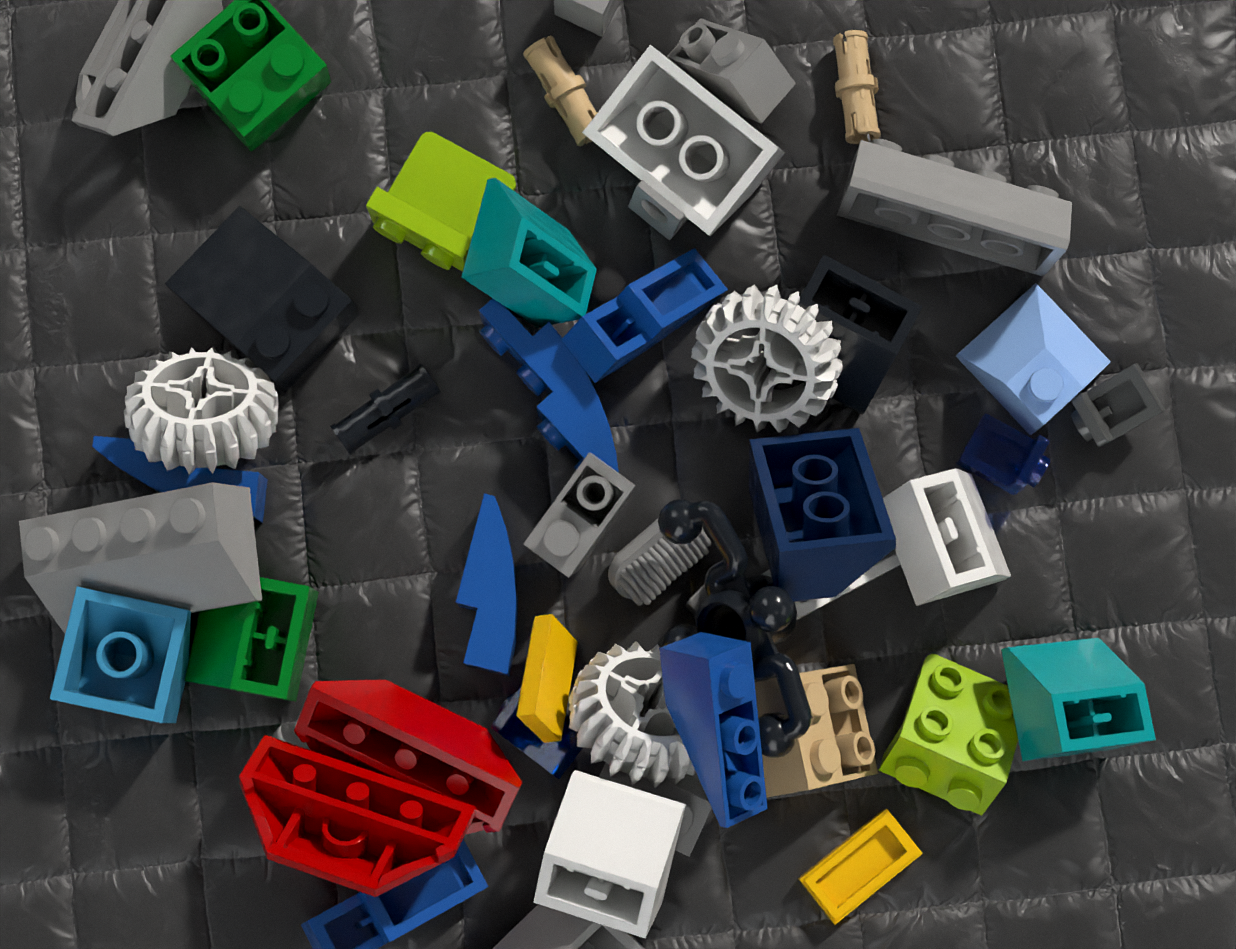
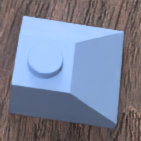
[956,283,1111,435]

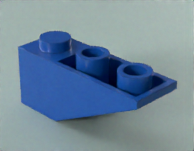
[659,632,768,828]

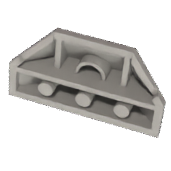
[72,0,223,136]

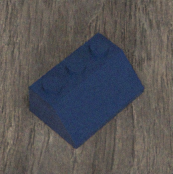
[749,428,896,602]

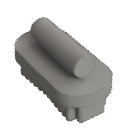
[608,519,711,606]

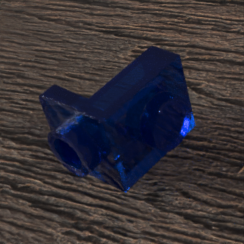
[956,413,1050,495]
[491,685,582,779]

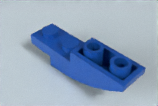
[479,298,619,473]

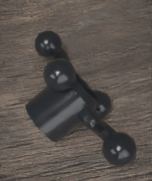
[658,499,812,758]

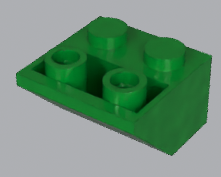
[170,0,331,152]
[185,577,319,702]

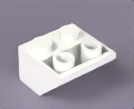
[883,468,1011,606]
[533,770,686,938]

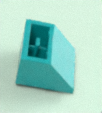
[461,178,597,328]
[1001,638,1156,761]

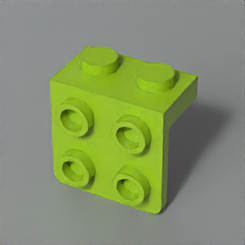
[366,132,516,271]
[879,654,1018,816]

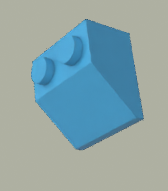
[50,586,191,723]

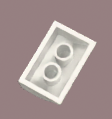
[582,45,785,236]

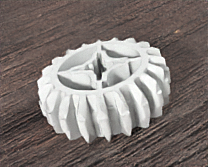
[691,284,842,433]
[124,346,278,475]
[568,641,696,788]

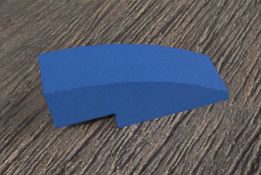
[561,248,728,383]
[92,436,268,523]
[456,494,518,677]
[301,839,489,949]

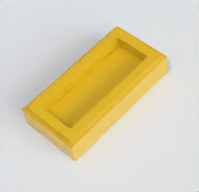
[516,614,578,743]
[798,808,923,925]

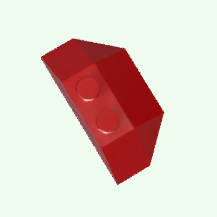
[294,679,522,835]
[239,735,476,897]

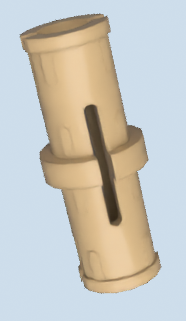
[833,30,881,144]
[523,36,598,146]

